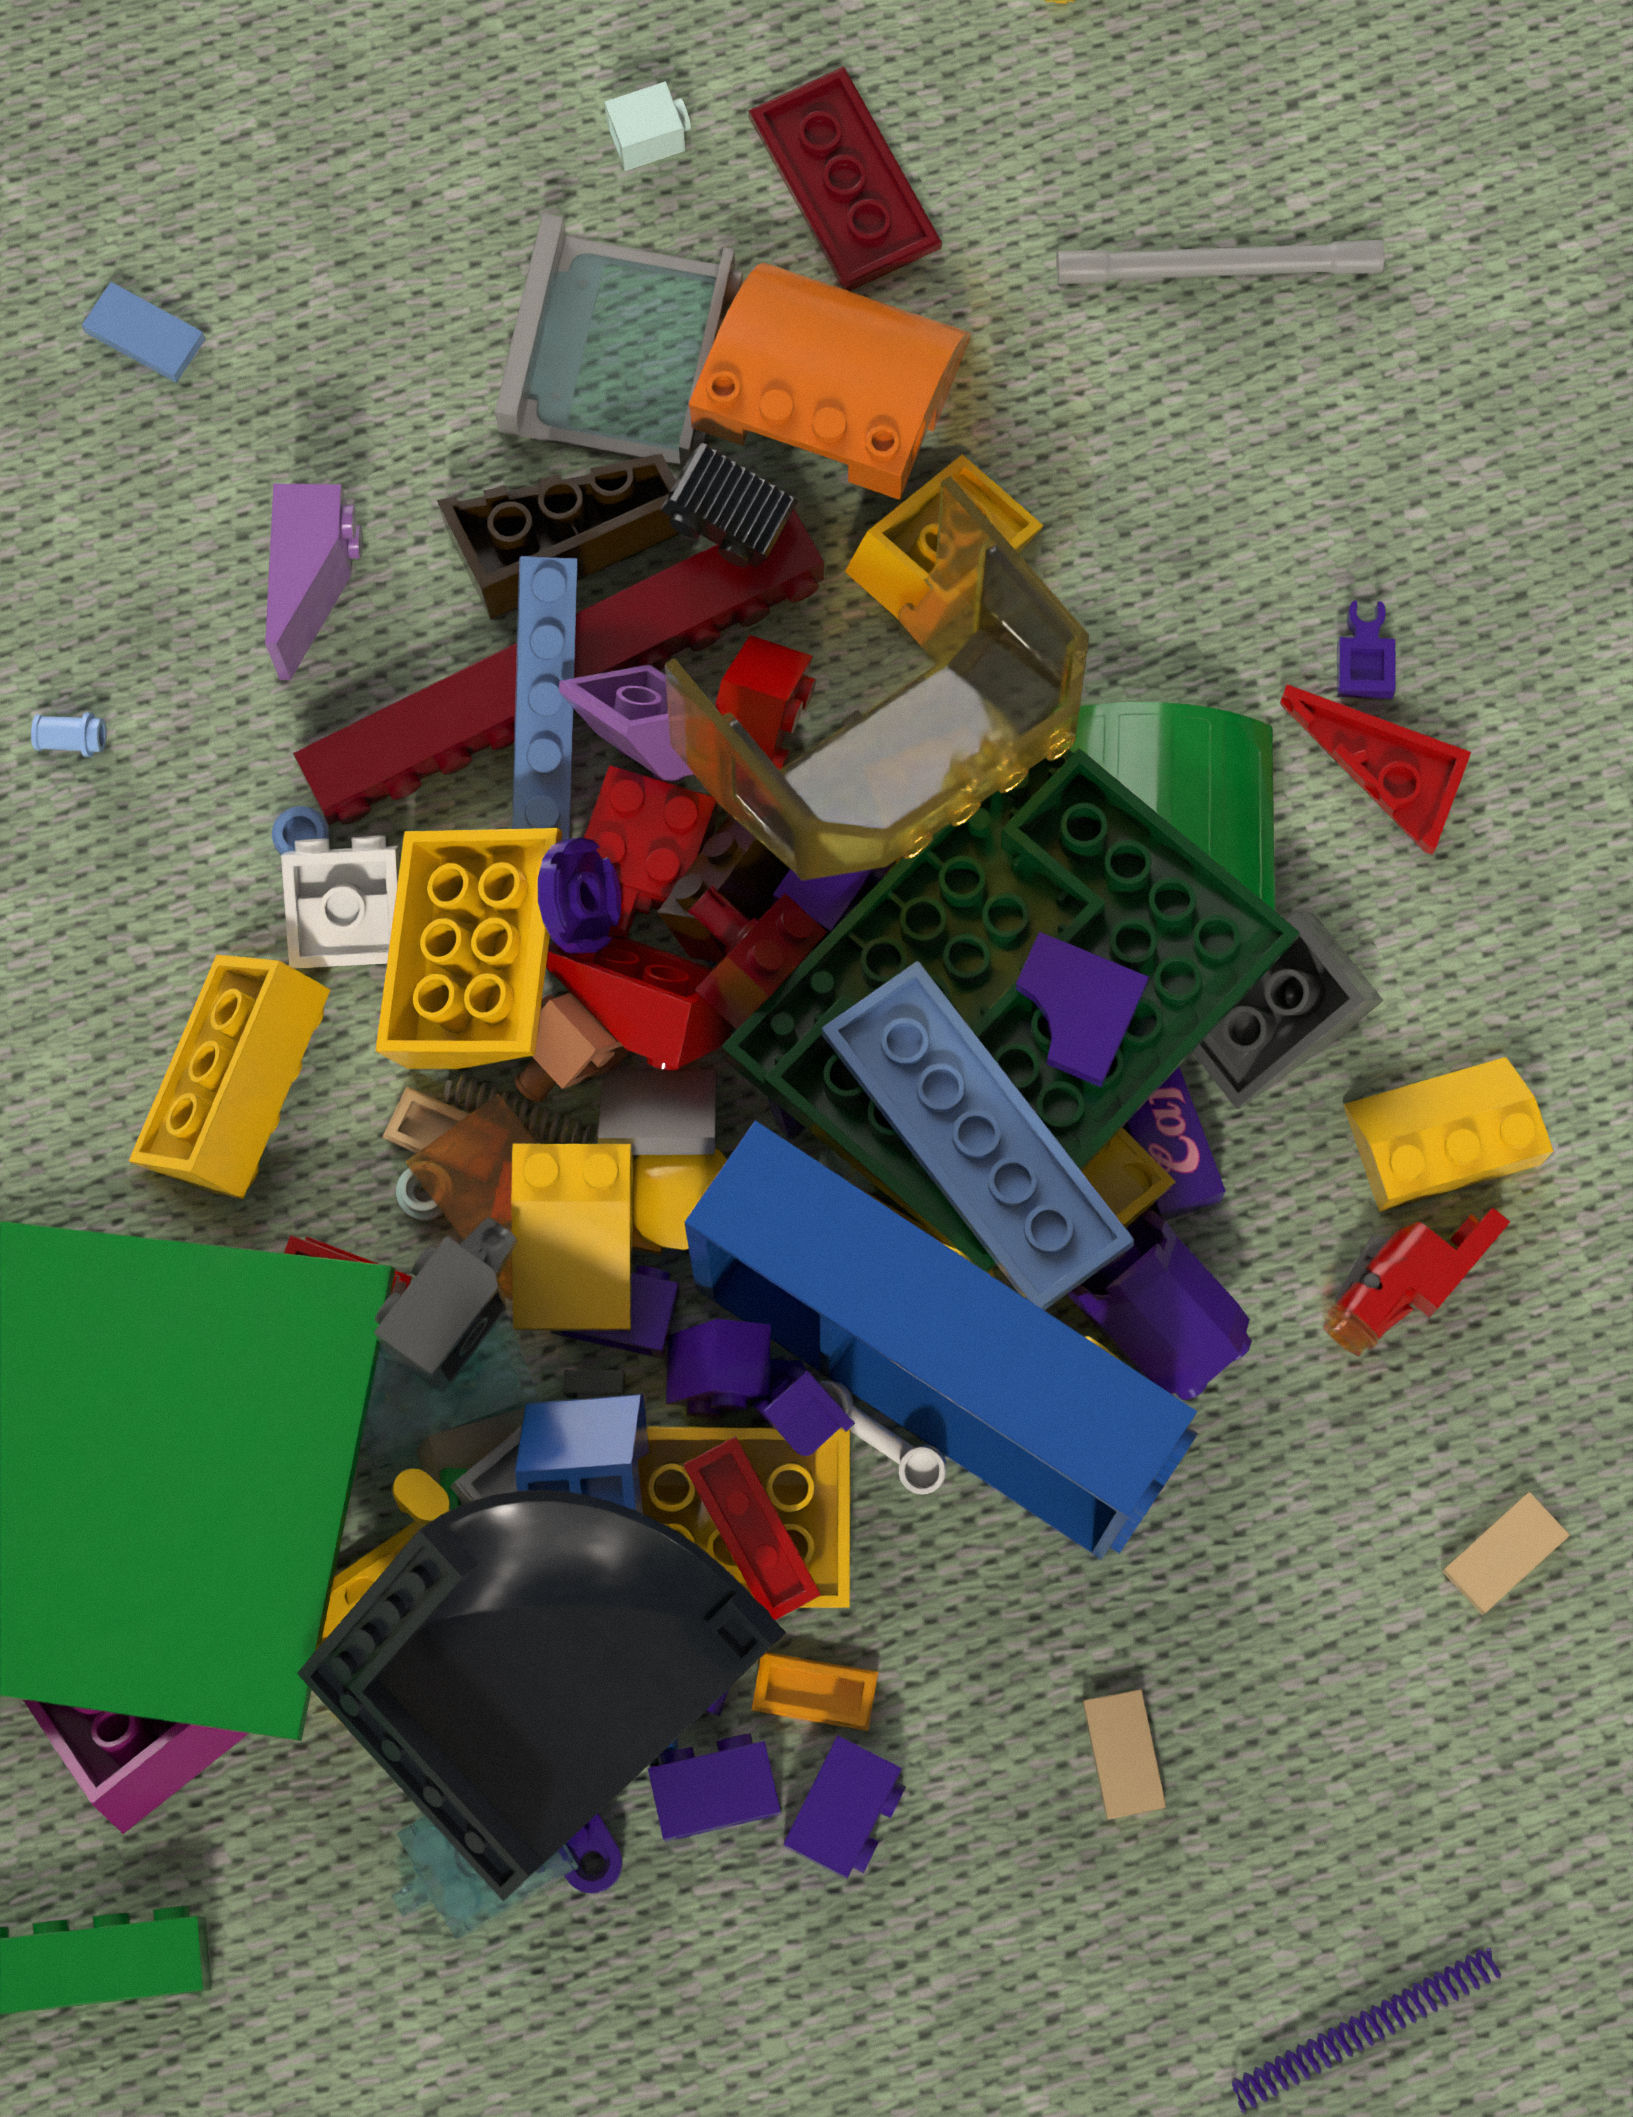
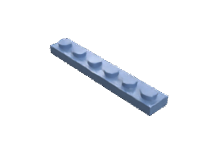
[512,556,577,841]

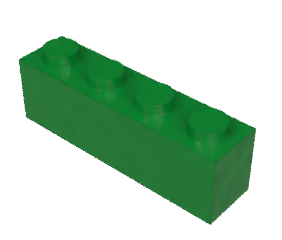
[0,1906,211,2015]

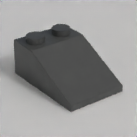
[1192,911,1384,1109]

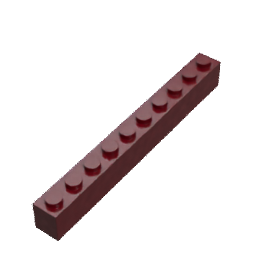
[293,509,824,825]

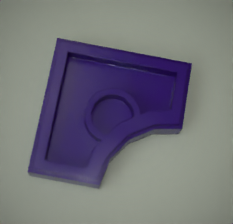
[1016,932,1149,1087]

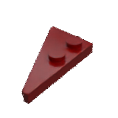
[1279,684,1471,855]

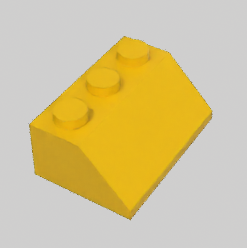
[1343,1057,1554,1212]

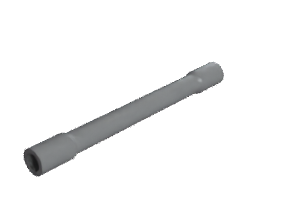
[1056,240,1384,284]

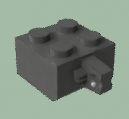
[374,1217,518,1394]

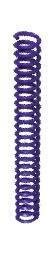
[1232,1947,1501,2114]

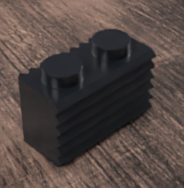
[660,443,798,568]

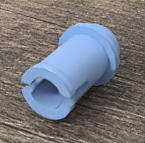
[31,712,107,757]

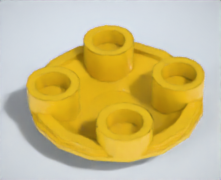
[633,1148,727,1250]

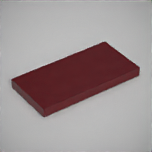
[748,66,942,291]

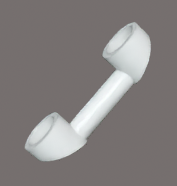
[818,1380,947,1494]

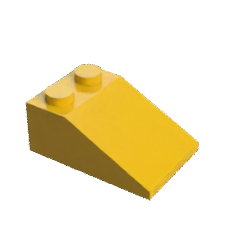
[844,454,1044,644]
[511,1144,634,1331]

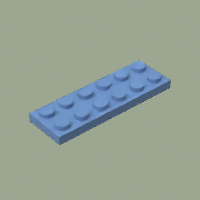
[821,961,1134,1310]

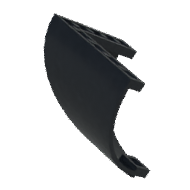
[297,1490,786,1902]

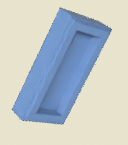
[82,282,205,383]

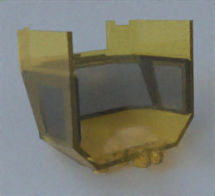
[665,476,1089,881]

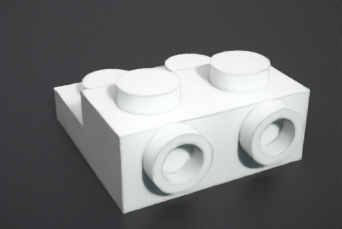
[281,836,400,969]

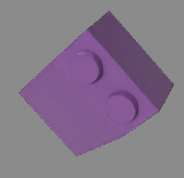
[265,483,363,680]

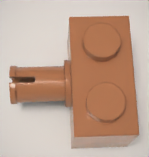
[514,991,631,1102]

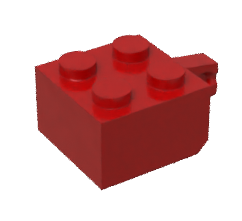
[584,765,718,940]

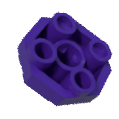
[1067,1208,1252,1400]

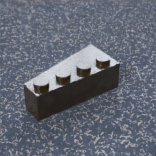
[437,453,681,620]

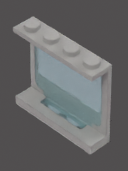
[495,213,743,467]

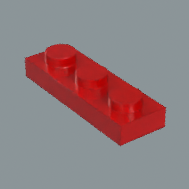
[683,1436,821,1620]

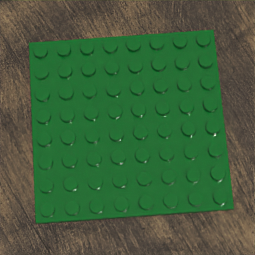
[0,1221,395,1741]

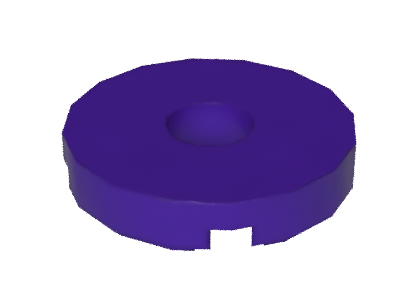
[538,837,621,954]

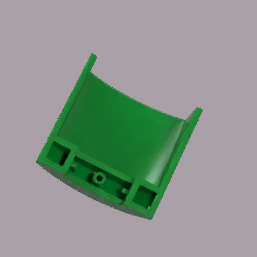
[1049,702,1275,911]

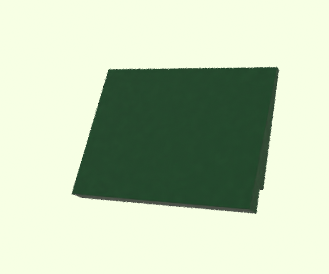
[721,721,1300,1273]

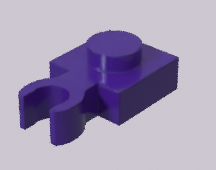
[1337,601,1396,699]

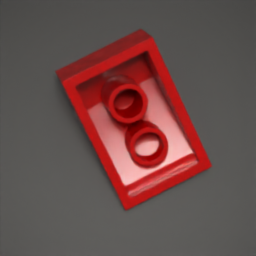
[546,935,733,1070]

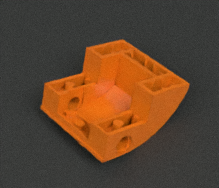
[688,262,971,500]

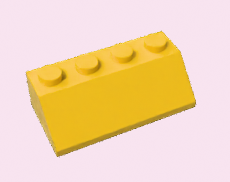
[129,954,331,1199]

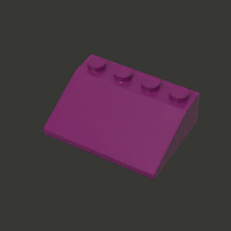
[22,1699,249,1834]

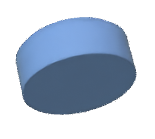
[272,806,330,856]

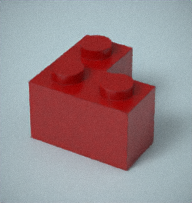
[697,635,816,793]

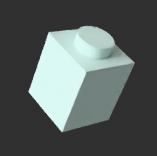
[605,81,691,171]

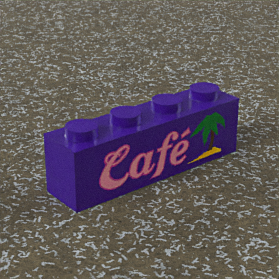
[1123,1067,1226,1220]

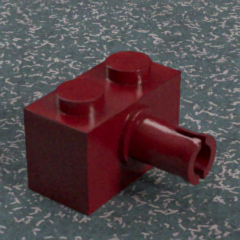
[687,885,827,1030]

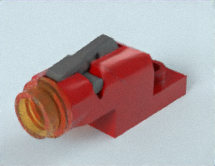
[1323,1207,1510,1356]

